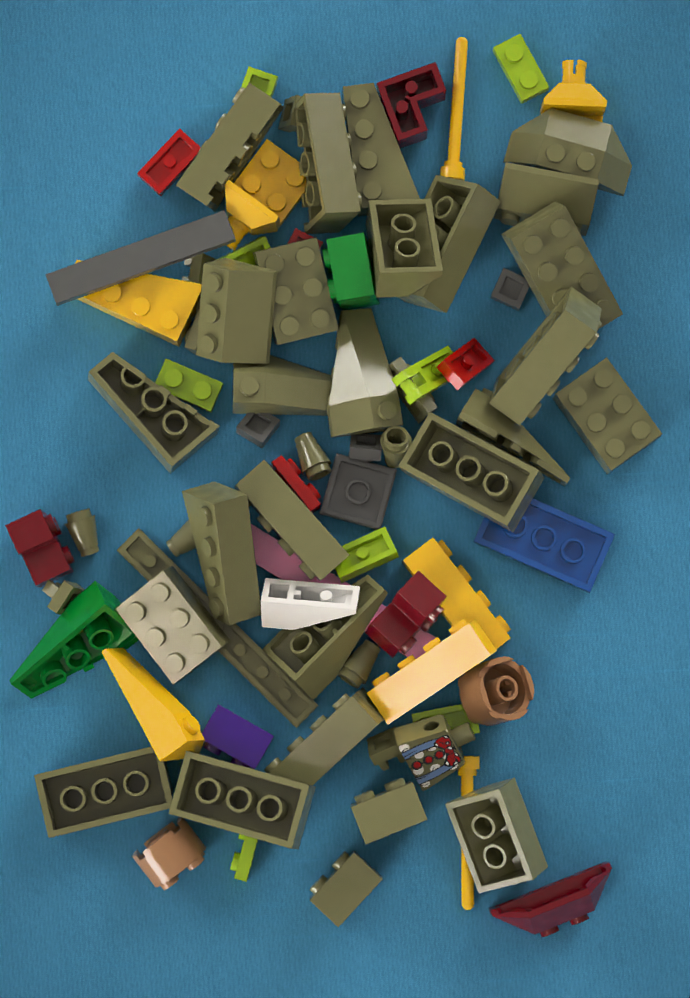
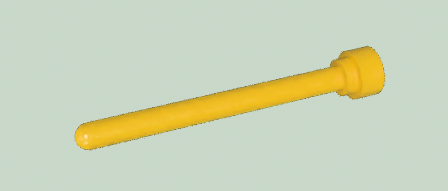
[440,37,468,181]
[458,756,480,910]

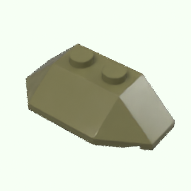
[503,108,632,196]

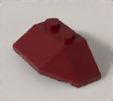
[488,861,612,937]

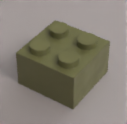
[310,850,383,927]

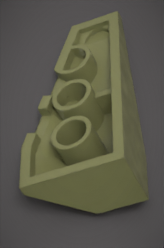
[456,388,570,487]
[262,575,388,700]

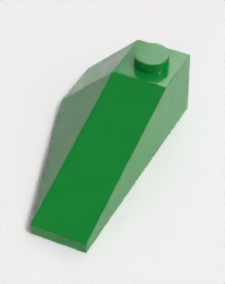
[9,581,138,699]

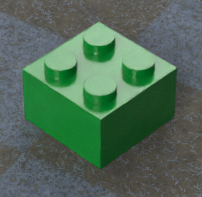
[322,232,380,310]

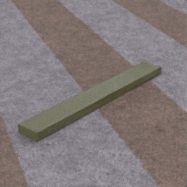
[117,528,319,728]

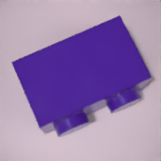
[202,704,274,769]

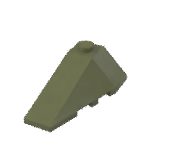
[326,308,403,438]
[233,355,332,416]

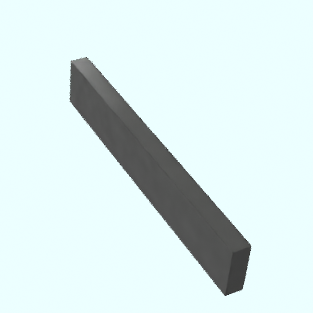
[45,210,236,306]

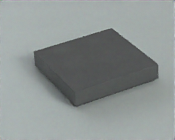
[320,453,397,530]

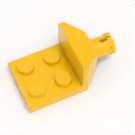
[540,60,607,122]
[225,139,306,251]

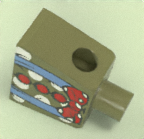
[393,715,476,791]

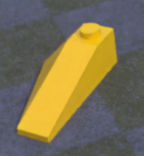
[102,648,205,762]

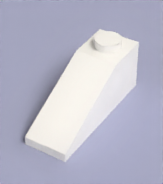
[260,578,360,630]

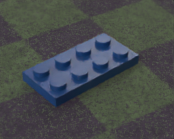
[473,499,615,593]

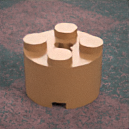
[458,656,534,726]
[132,817,206,891]

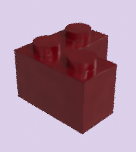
[376,62,446,149]
[5,509,75,588]
[365,570,447,658]

